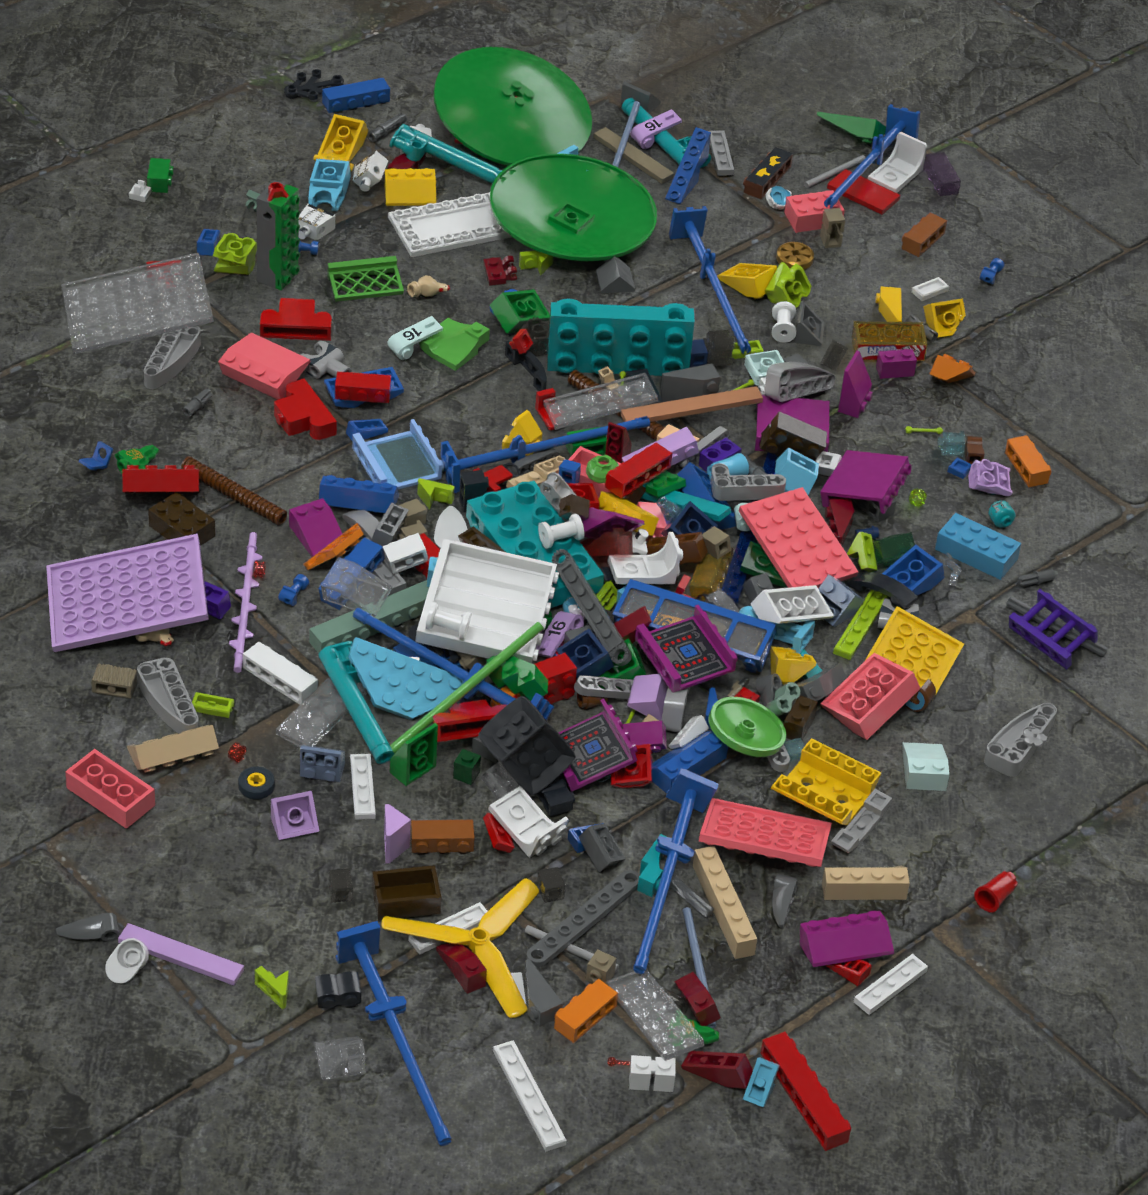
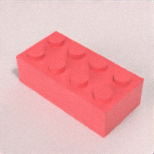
[65,749,155,829]

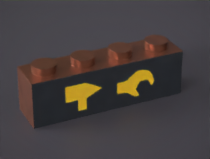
[743,147,793,199]

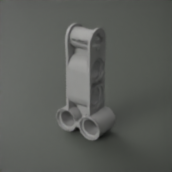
[540,472,589,543]

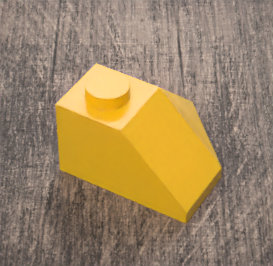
[923,298,966,338]
[502,410,543,456]
[770,646,816,684]

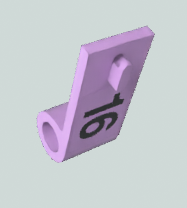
[630,109,682,149]
[536,611,584,658]

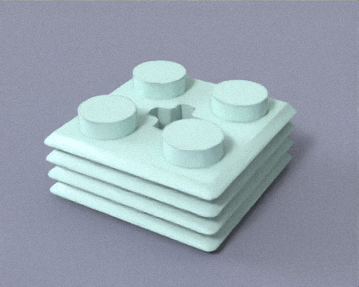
[744,350,784,386]

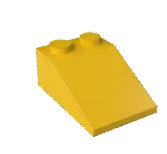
[318,114,368,162]
[717,263,777,299]

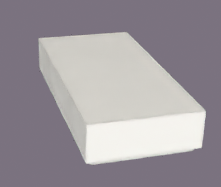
[911,277,949,301]

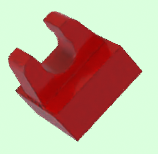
[509,329,533,354]

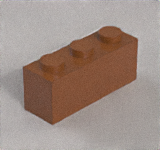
[902,212,947,257]
[411,820,474,853]

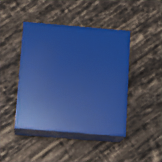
[947,458,972,479]

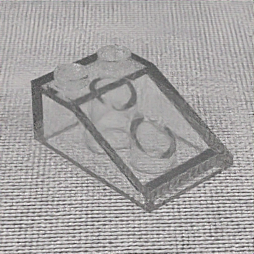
[321,557,393,617]

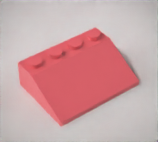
[218,333,311,400]
[820,653,920,740]

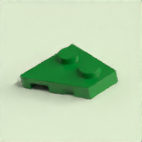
[645,471,686,497]

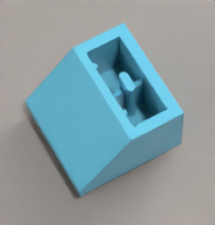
[775,447,819,495]

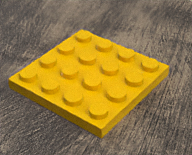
[865,606,964,701]

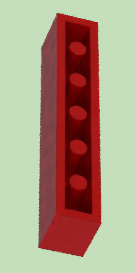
[760,1032,851,1151]

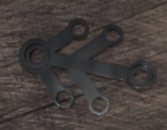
[284,69,344,100]

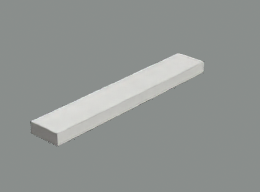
[493,1040,567,1152]

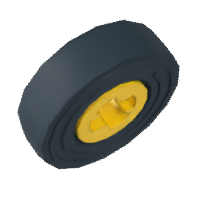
[238,766,275,800]

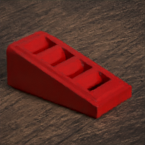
[825,959,872,986]

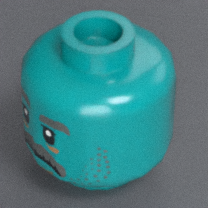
[988,501,1016,528]

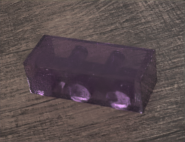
[923,152,961,196]

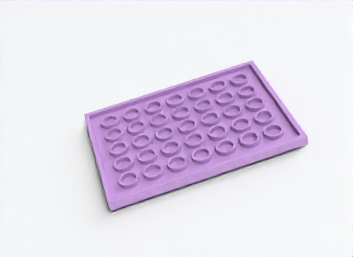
[46,534,209,652]

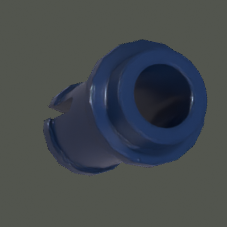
[855,526,879,540]

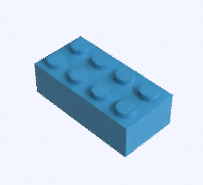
[935,513,1021,580]

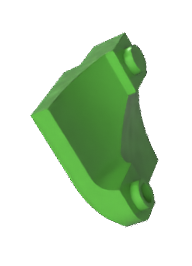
[418,318,490,371]

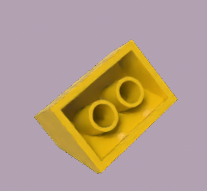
[384,168,436,206]

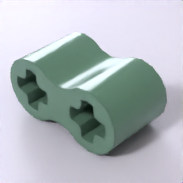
[766,682,800,718]

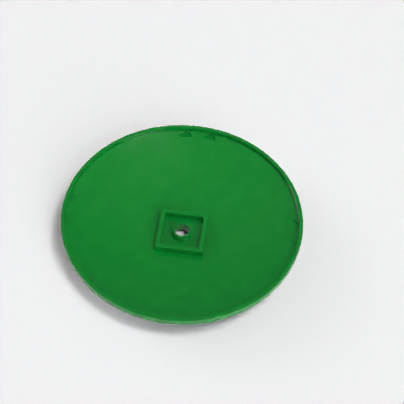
[433,47,592,166]
[490,154,657,261]

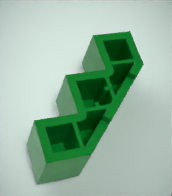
[486,655,548,701]

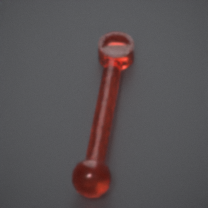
[607,1057,631,1066]

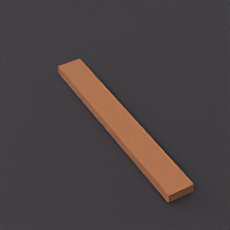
[621,386,763,422]

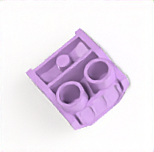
[968,459,1012,496]

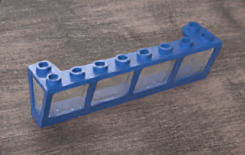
[612,579,777,673]

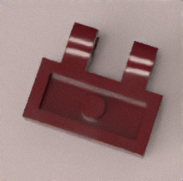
[483,256,517,286]

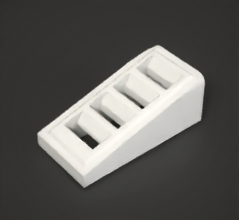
[669,715,709,749]

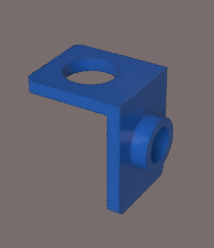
[78,441,113,470]

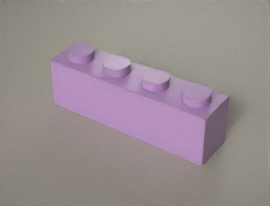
[622,427,699,466]

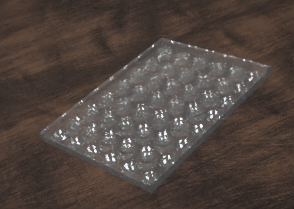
[61,253,214,354]

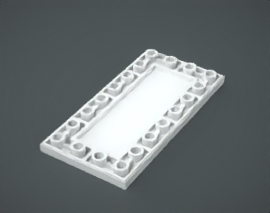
[388,192,512,257]

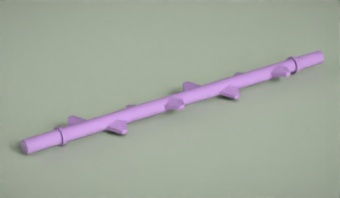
[229,532,262,673]

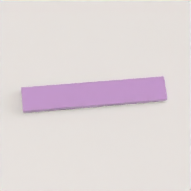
[118,923,244,985]

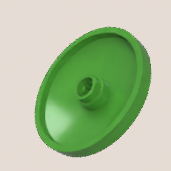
[708,697,786,757]

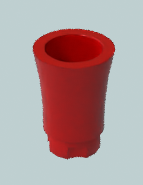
[974,871,1018,912]

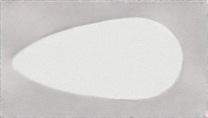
[434,506,468,548]

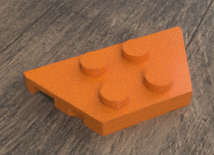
[304,523,364,570]

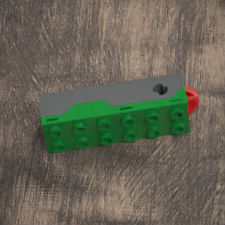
[257,180,300,291]

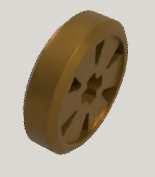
[776,242,814,270]

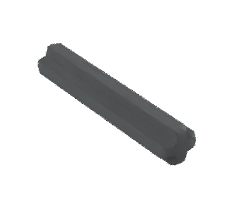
[670,873,714,918]

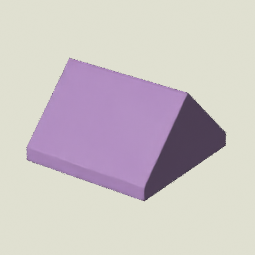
[627,674,668,720]
[271,791,319,840]
[384,804,411,863]

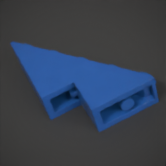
[665,127,711,204]

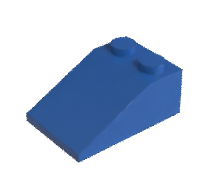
[882,545,945,595]

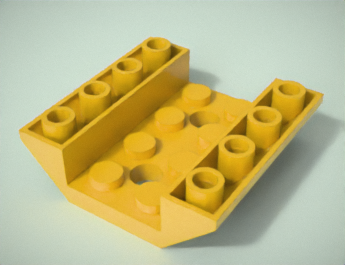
[771,738,881,825]

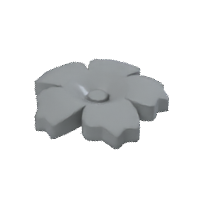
[1024,728,1047,747]

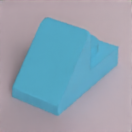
[743,1057,780,1107]

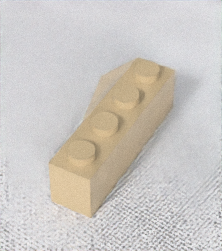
[127,725,219,772]
[822,865,910,900]

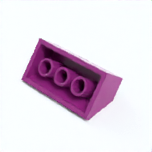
[800,911,894,967]

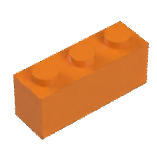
[1005,435,1051,488]
[554,979,618,1043]

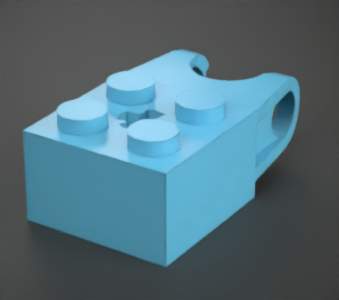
[309,159,351,211]

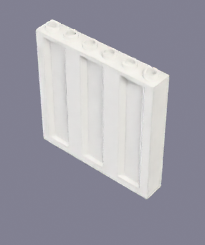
[416,538,559,663]

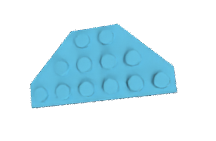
[348,637,463,720]

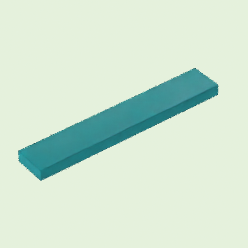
[641,482,731,522]

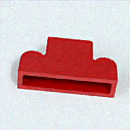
[260,298,332,341]
[274,378,337,440]
[433,700,507,742]

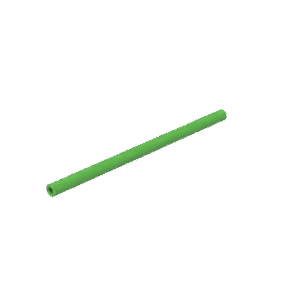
[390,622,544,754]

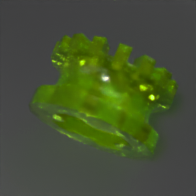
[909,488,927,506]

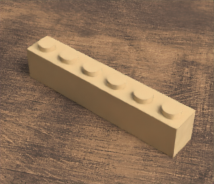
[693,846,757,959]

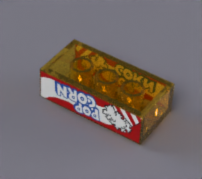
[851,321,927,361]

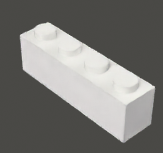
[243,642,318,706]

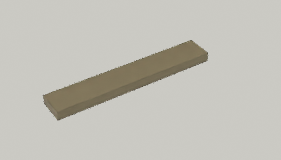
[594,127,674,184]

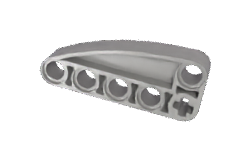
[144,321,201,389]
[765,362,836,402]
[137,658,199,734]
[984,703,1057,777]

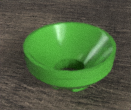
[586,455,619,483]

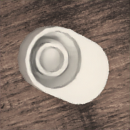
[105,938,149,984]

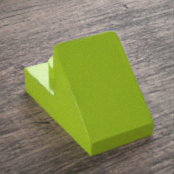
[519,250,553,276]
[417,478,455,509]
[847,532,877,572]
[255,966,289,1009]

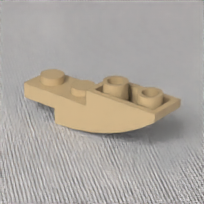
[506,455,565,490]

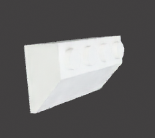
[751,585,834,624]

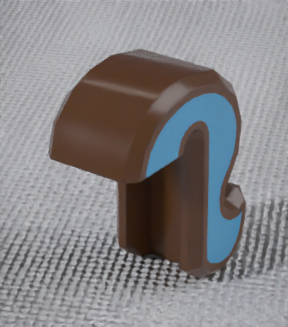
[904,679,936,712]

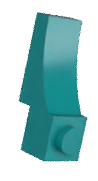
[637,834,667,897]

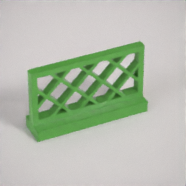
[327,256,404,302]

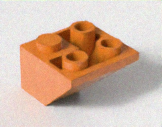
[930,354,976,383]

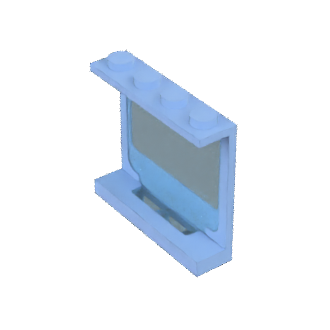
[352,419,444,489]

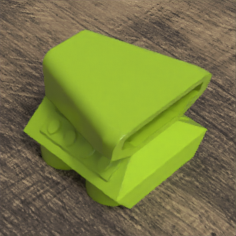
[213,233,257,275]
[765,262,812,308]

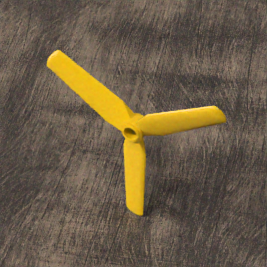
[381,878,539,1018]

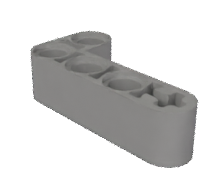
[710,463,786,501]
[662,687,690,733]

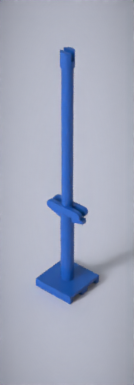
[824,104,920,208]
[669,206,751,354]
[441,416,650,493]
[353,608,554,720]
[633,768,719,974]
[335,921,452,1146]

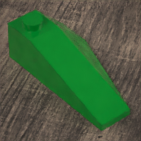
[817,112,886,144]

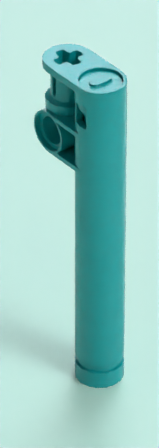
[622,98,711,168]
[389,124,502,184]
[318,641,394,764]

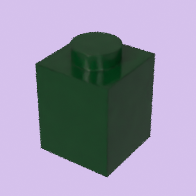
[453,749,481,785]

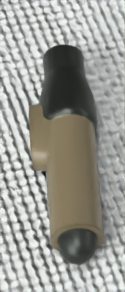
[726,676,750,697]

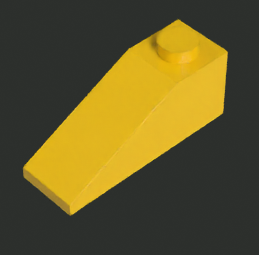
[875,286,902,323]

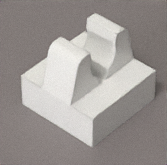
[129,180,151,202]

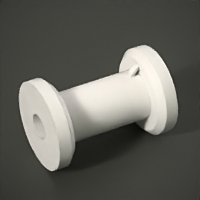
[772,302,796,343]
[538,514,584,549]
[426,602,472,639]

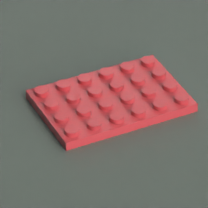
[738,487,858,588]
[699,798,832,867]

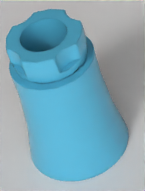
[707,453,749,480]

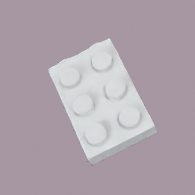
[868,132,927,193]
[608,532,683,585]
[488,786,569,858]

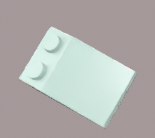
[902,742,949,791]

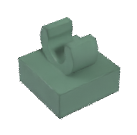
[246,190,260,212]

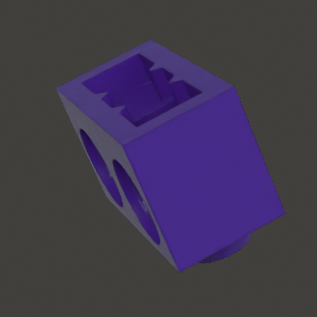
[699,437,741,472]
[204,581,231,620]

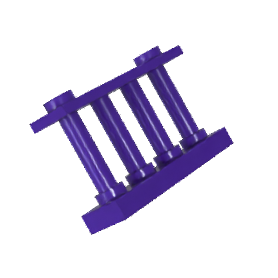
[1009,589,1098,670]

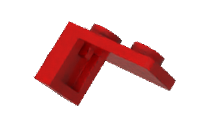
[535,388,566,430]

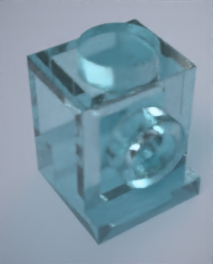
[938,431,965,456]

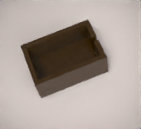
[760,412,827,461]
[148,492,215,546]
[372,865,442,920]

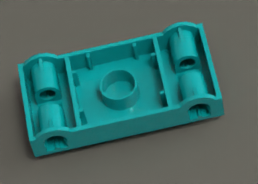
[547,299,695,376]
[466,480,604,608]

